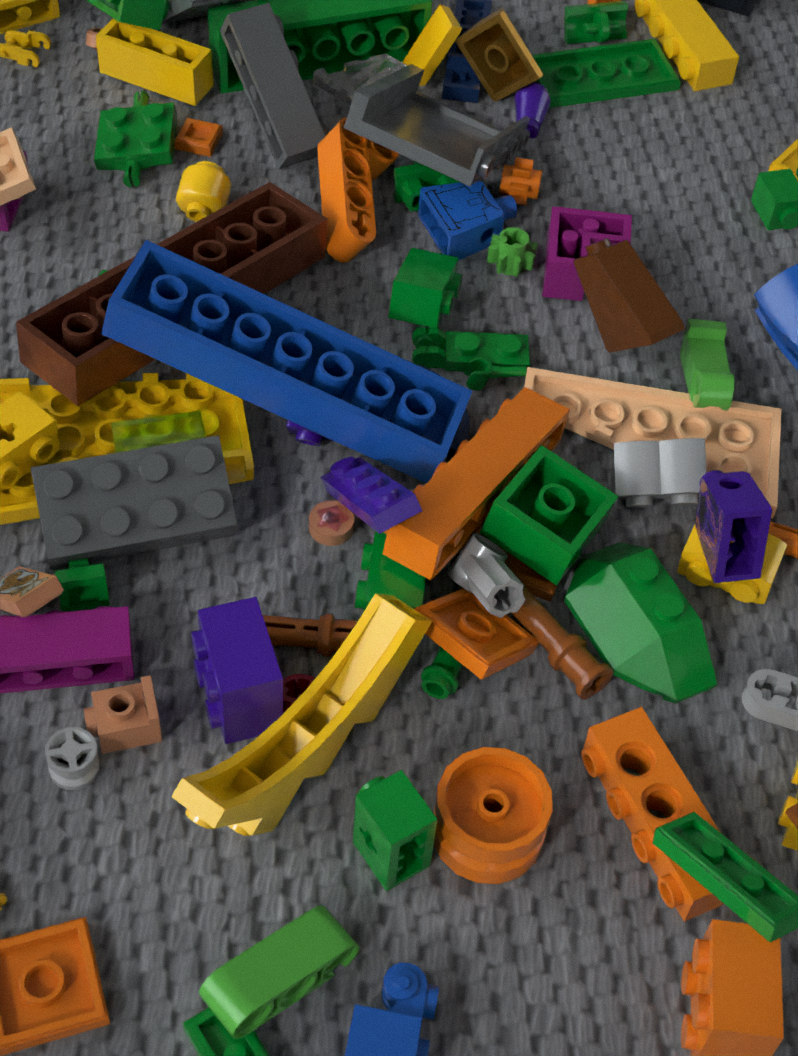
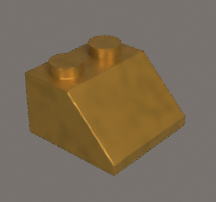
[455,7,543,102]

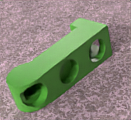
[680,318,734,411]

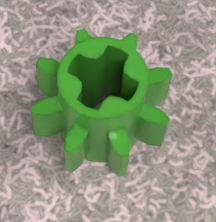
[487,227,538,277]

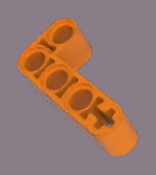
[317,117,399,263]

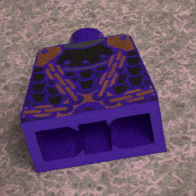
[695,470,772,583]

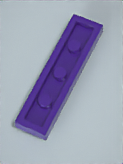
[320,457,422,534]

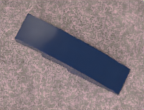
[442,0,492,103]

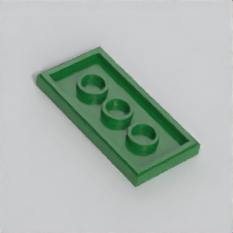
[532,39,681,108]

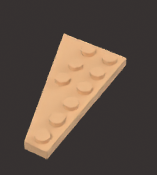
[524,367,782,518]

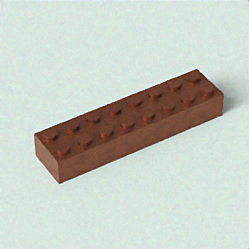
[16,182,328,406]

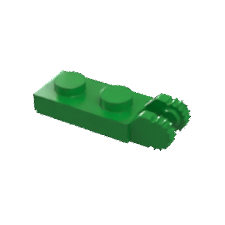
[412,326,530,373]

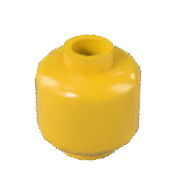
[176,161,231,222]

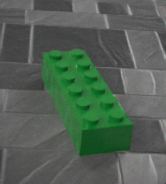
[208,0,432,94]

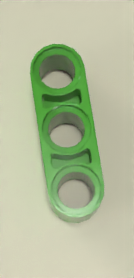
[199,905,360,1039]

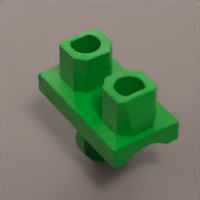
[564,1,628,44]
[393,161,459,212]

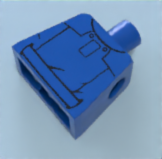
[418,181,517,260]

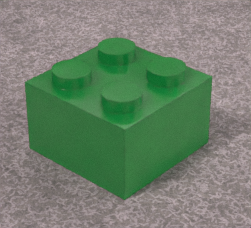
[480,445,619,586]

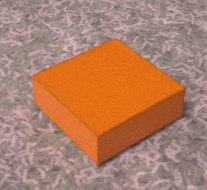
[175,118,223,157]

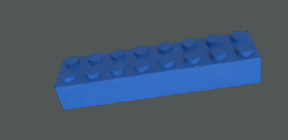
[101,240,472,483]

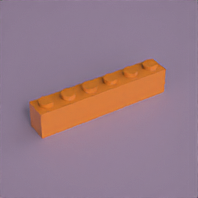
[382,387,570,581]

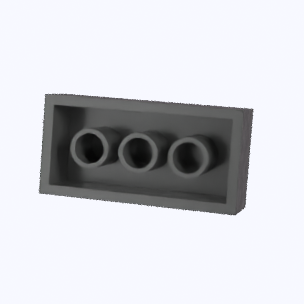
[31,435,238,570]

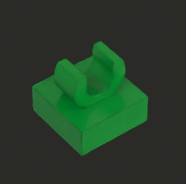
[55,558,110,612]

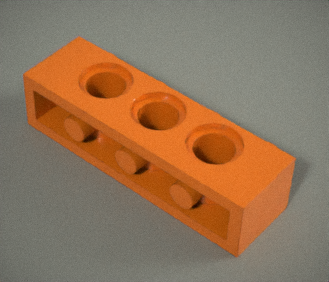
[581,707,724,922]

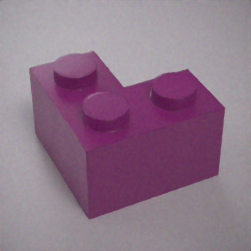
[542,206,632,301]

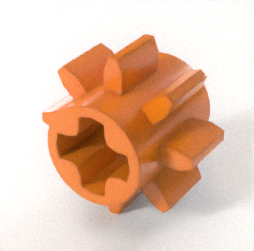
[499,157,543,205]

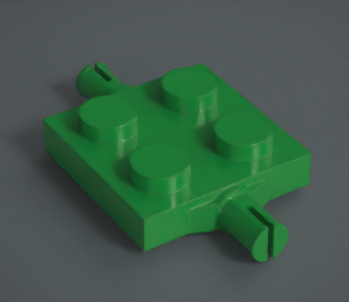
[94,91,178,187]

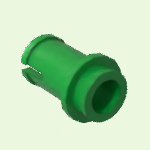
[421,647,463,699]

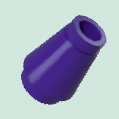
[515,83,551,138]

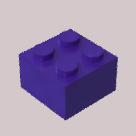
[191,596,283,744]

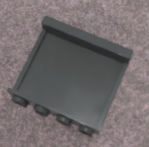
[344,64,530,186]

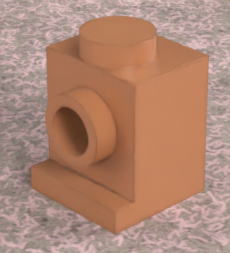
[83,675,162,754]

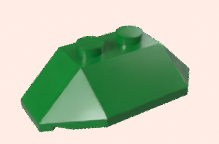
[564,542,717,704]

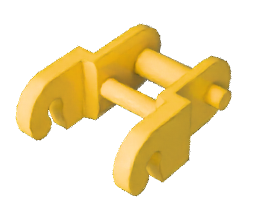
[0,30,51,67]

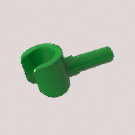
[464,356,526,391]

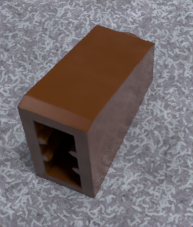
[573,237,685,353]

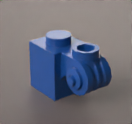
[345,962,439,1056]

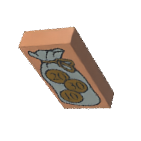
[0,566,64,618]

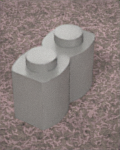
[614,438,706,508]

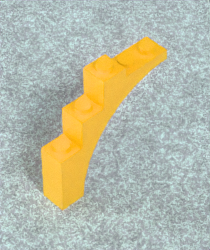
[171,593,432,836]

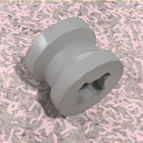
[45,727,100,790]

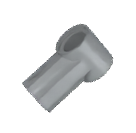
[447,533,526,618]

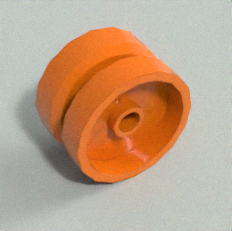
[433,747,553,884]

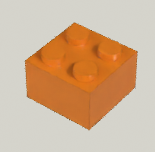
[681,919,784,1056]

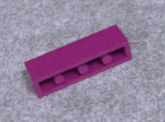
[0,606,135,694]

